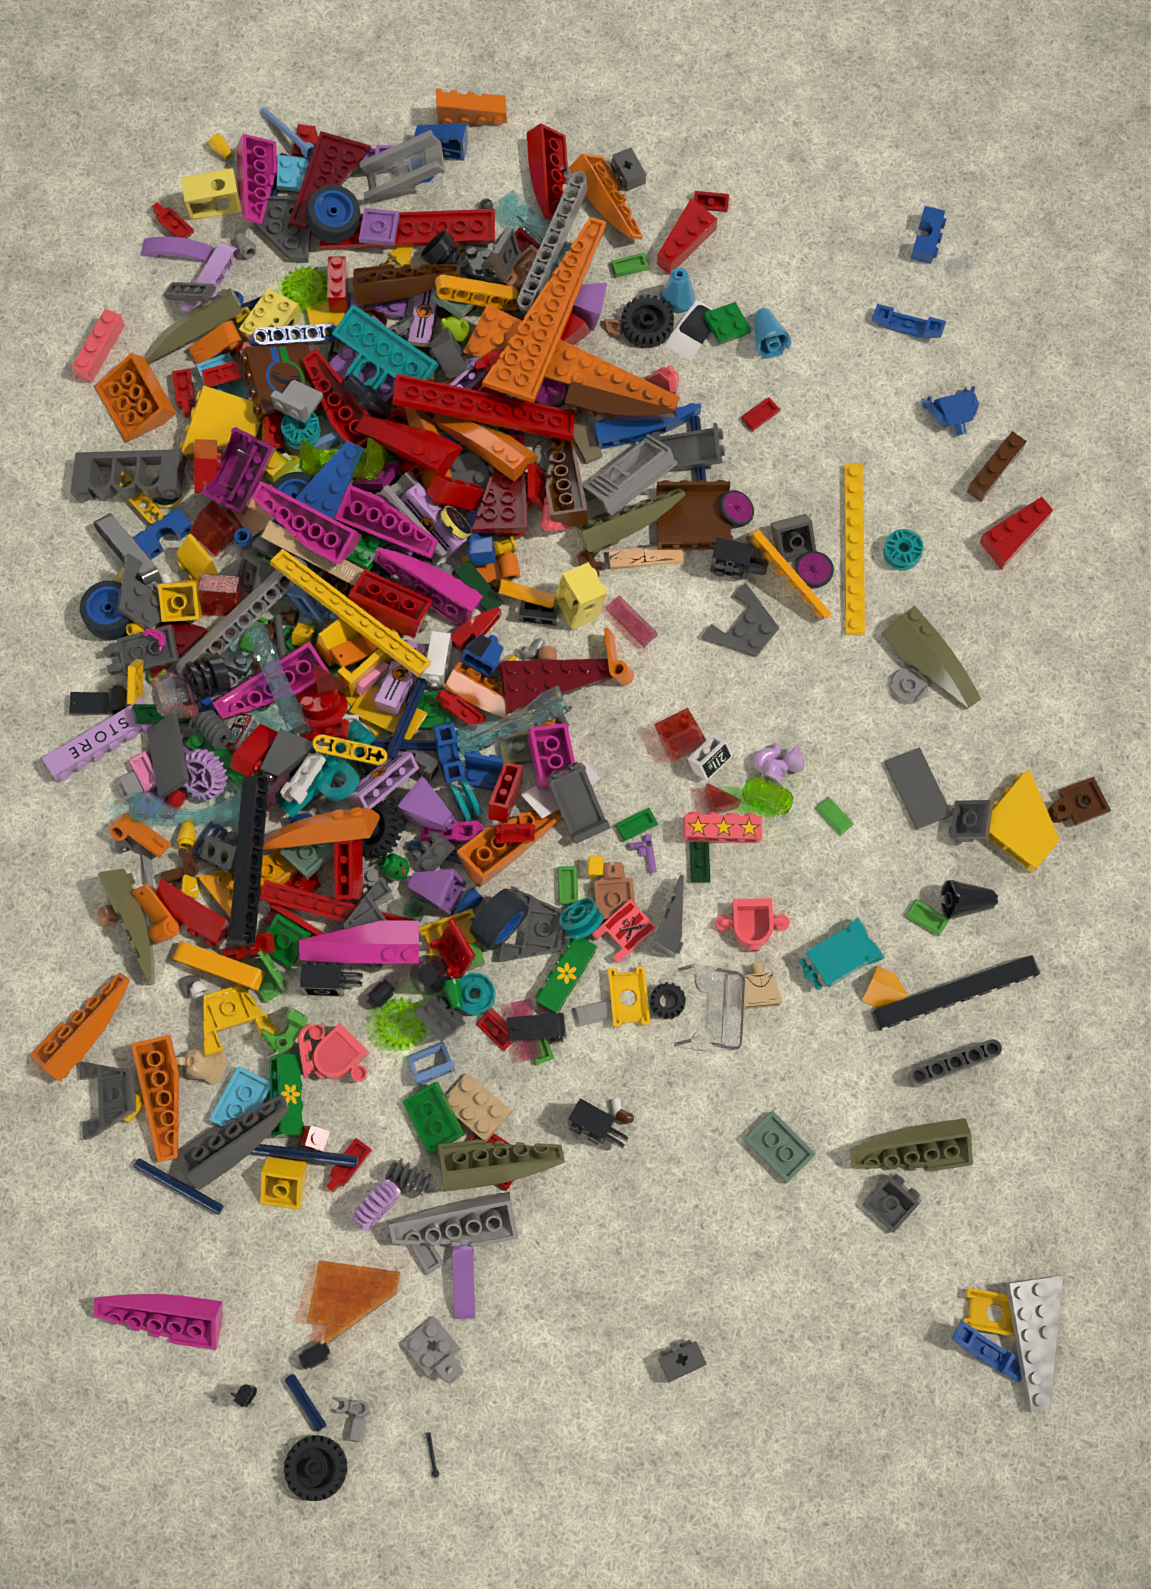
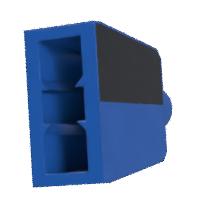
[459,635,503,679]

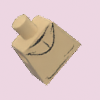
[743,962,782,1010]

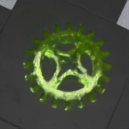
[282,265,328,312]
[742,778,794,815]
[374,997,427,1051]

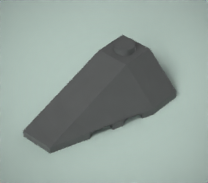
[652,874,684,957]

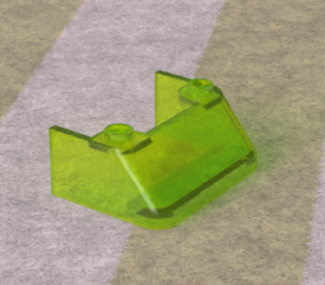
[299,438,388,480]

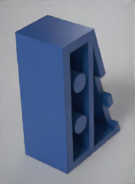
[414,123,468,161]

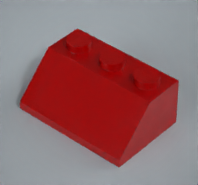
[194,439,221,494]

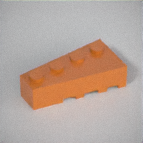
[436,88,507,126]

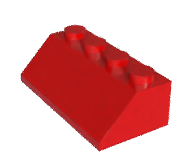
[348,569,433,639]
[155,879,230,947]

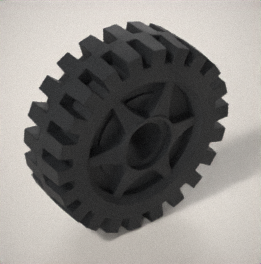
[621,295,674,348]
[356,801,403,859]
[284,1435,348,1501]

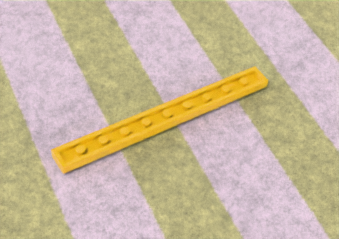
[844,463,865,635]
[270,549,431,678]

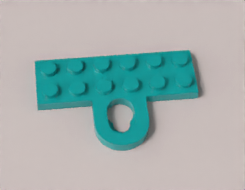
[332,304,439,392]
[272,719,376,817]

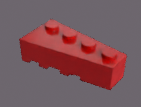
[657,198,718,274]
[980,496,1053,570]

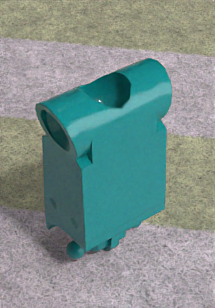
[798,917,885,990]

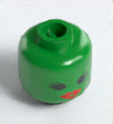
[379,853,410,881]

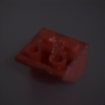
[190,500,241,557]
[198,573,241,617]
[654,708,706,763]

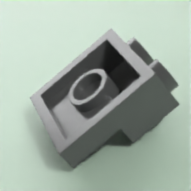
[450,452,490,491]
[949,800,993,842]
[414,995,466,1042]
[863,1173,922,1233]

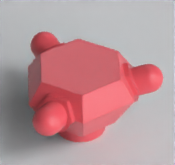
[645,365,679,395]
[540,496,575,532]

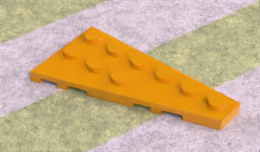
[746,529,832,619]
[198,848,299,919]

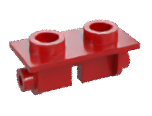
[494,823,536,843]

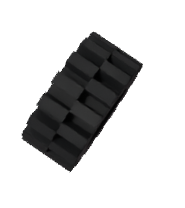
[650,982,686,1020]

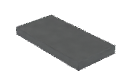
[147,713,189,798]
[884,747,952,830]

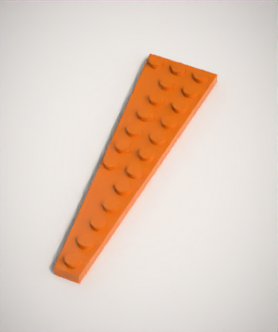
[482,217,607,403]
[463,304,680,410]

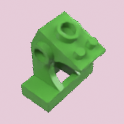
[261,1006,308,1054]

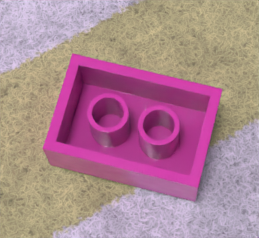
[527,723,575,789]

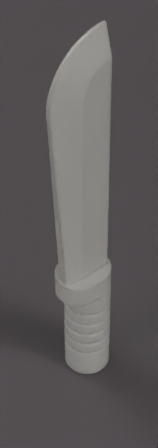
[140,844,154,891]

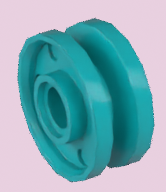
[281,412,321,450]
[883,529,924,571]
[449,779,482,822]
[559,898,604,939]
[459,973,496,1016]

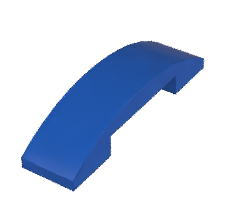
[872,304,946,338]
[951,1320,1022,1382]

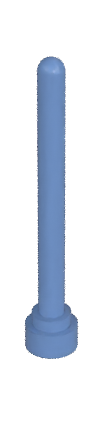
[261,108,315,159]

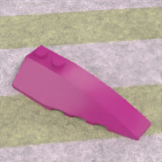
[236,134,277,224]
[252,481,362,565]
[334,485,439,558]
[373,547,483,627]
[213,642,330,719]
[299,920,419,963]
[94,1294,223,1350]

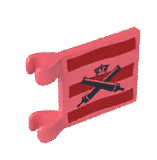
[592,899,656,963]

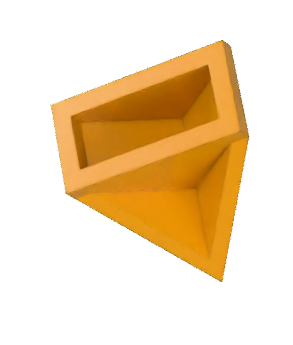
[862,966,909,1008]

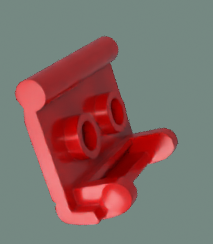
[429,918,476,979]

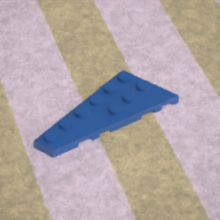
[274,441,365,528]

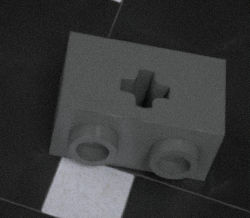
[611,147,646,191]
[658,1339,707,1383]

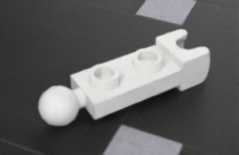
[280,741,330,804]

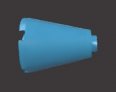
[660,268,695,313]
[754,308,791,359]

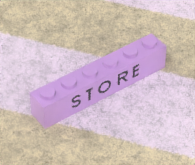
[42,699,154,782]

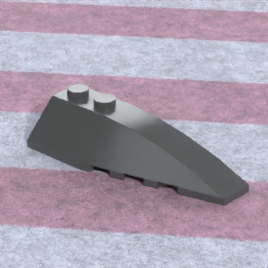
[178,1094,289,1190]

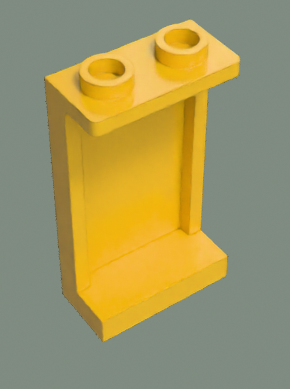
[338,627,400,697]

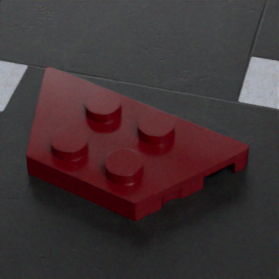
[150,621,208,678]

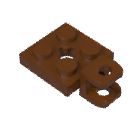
[1047,777,1111,826]

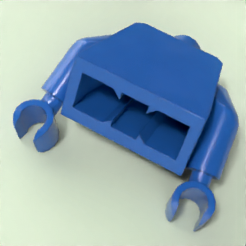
[921,386,979,436]

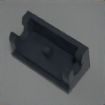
[519,600,559,626]

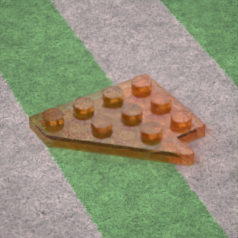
[307,1260,400,1345]

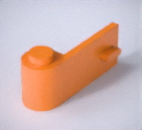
[188,321,242,364]
[472,551,521,584]
[603,627,634,685]
[329,634,379,667]
[109,813,171,858]
[131,883,179,944]

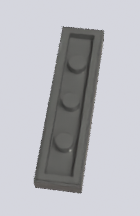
[163,282,216,302]

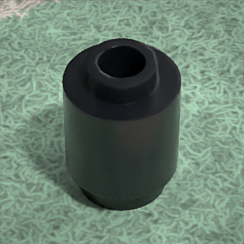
[366,979,395,1009]
[298,1341,331,1370]

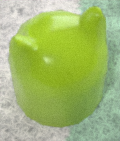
[441,315,470,349]

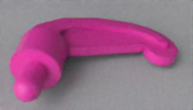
[143,628,166,651]

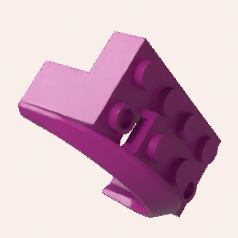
[202,427,276,515]

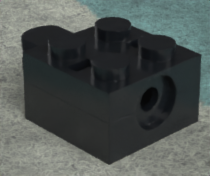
[710,537,768,580]
[300,961,363,997]
[568,1098,629,1149]

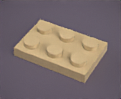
[446,1073,512,1143]

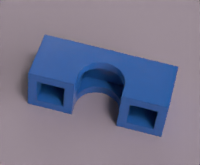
[910,206,947,264]
[133,508,194,560]
[467,511,495,566]
[431,721,466,783]

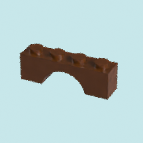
[967,431,1027,502]

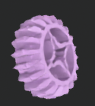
[182,749,228,800]
[352,1179,401,1231]

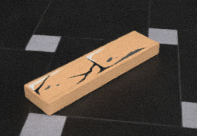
[608,546,684,570]

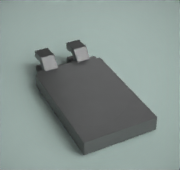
[103,625,179,676]

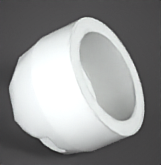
[190,981,208,998]

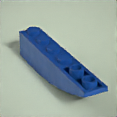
[594,403,701,450]

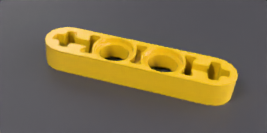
[120,471,164,525]
[313,735,387,766]

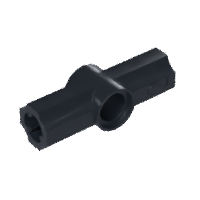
[340,373,392,420]

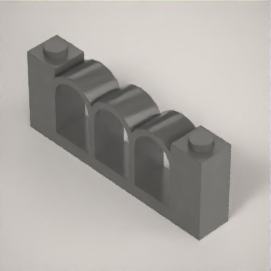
[70,449,186,502]

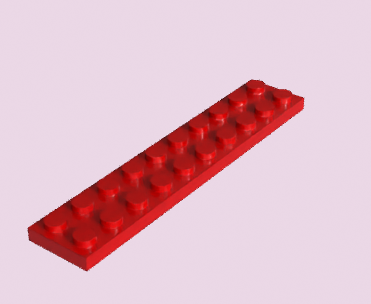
[319,209,495,250]
[392,374,575,441]

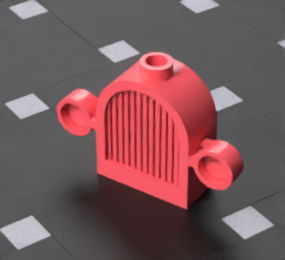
[715,898,790,952]
[309,1023,369,1082]

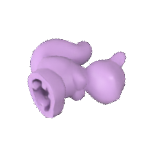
[754,743,804,790]

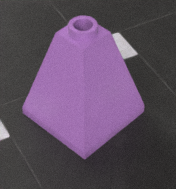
[571,283,607,331]
[397,777,456,832]
[406,869,466,917]

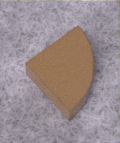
[604,319,621,338]

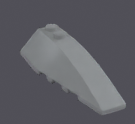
[389,1192,518,1247]

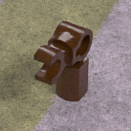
[577,547,606,577]
[161,846,199,884]

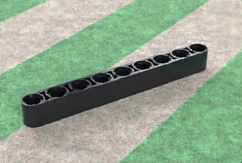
[229,775,269,947]
[871,955,1041,1031]

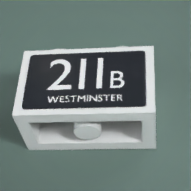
[688,734,733,781]

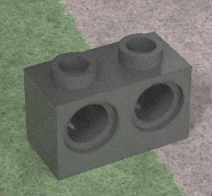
[200,835,237,873]

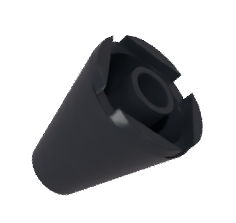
[941,880,998,919]
[410,955,449,995]

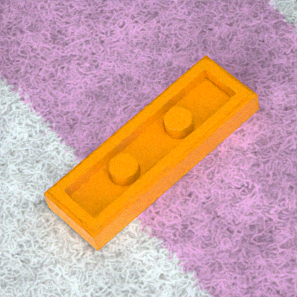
[499,579,555,608]

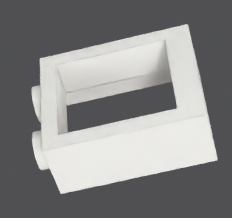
[425,631,453,690]

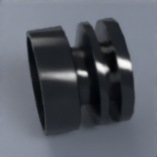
[420,230,467,268]
[185,652,231,701]

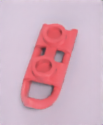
[297,1024,315,1079]

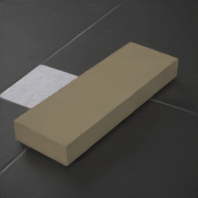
[573,411,603,464]

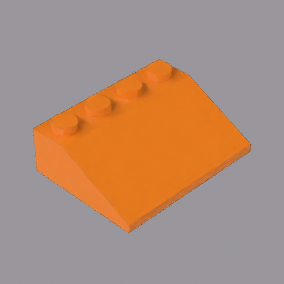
[95,352,176,442]

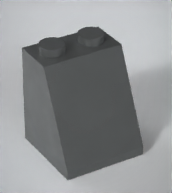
[260,728,316,787]

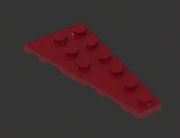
[289,131,371,230]
[472,434,528,533]
[500,659,613,715]

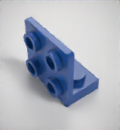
[464,751,504,791]

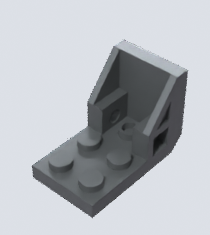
[460,227,521,284]

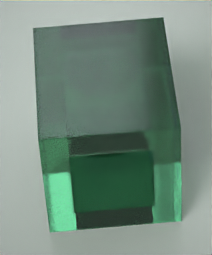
[402,894,429,923]

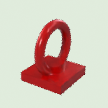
[525,463,547,512]

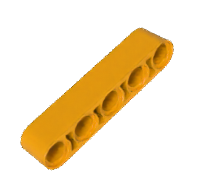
[435,275,519,311]
[173,941,266,991]

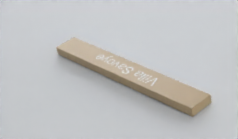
[261,520,364,586]

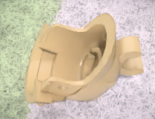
[176,1048,227,1085]

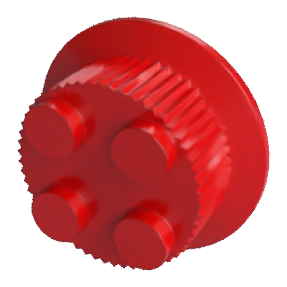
[295,681,348,728]

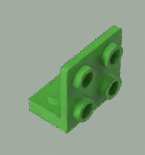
[252,950,287,1003]

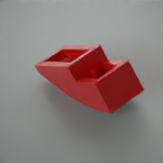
[451,607,502,652]

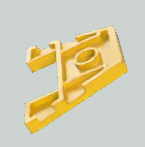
[203,985,279,1057]

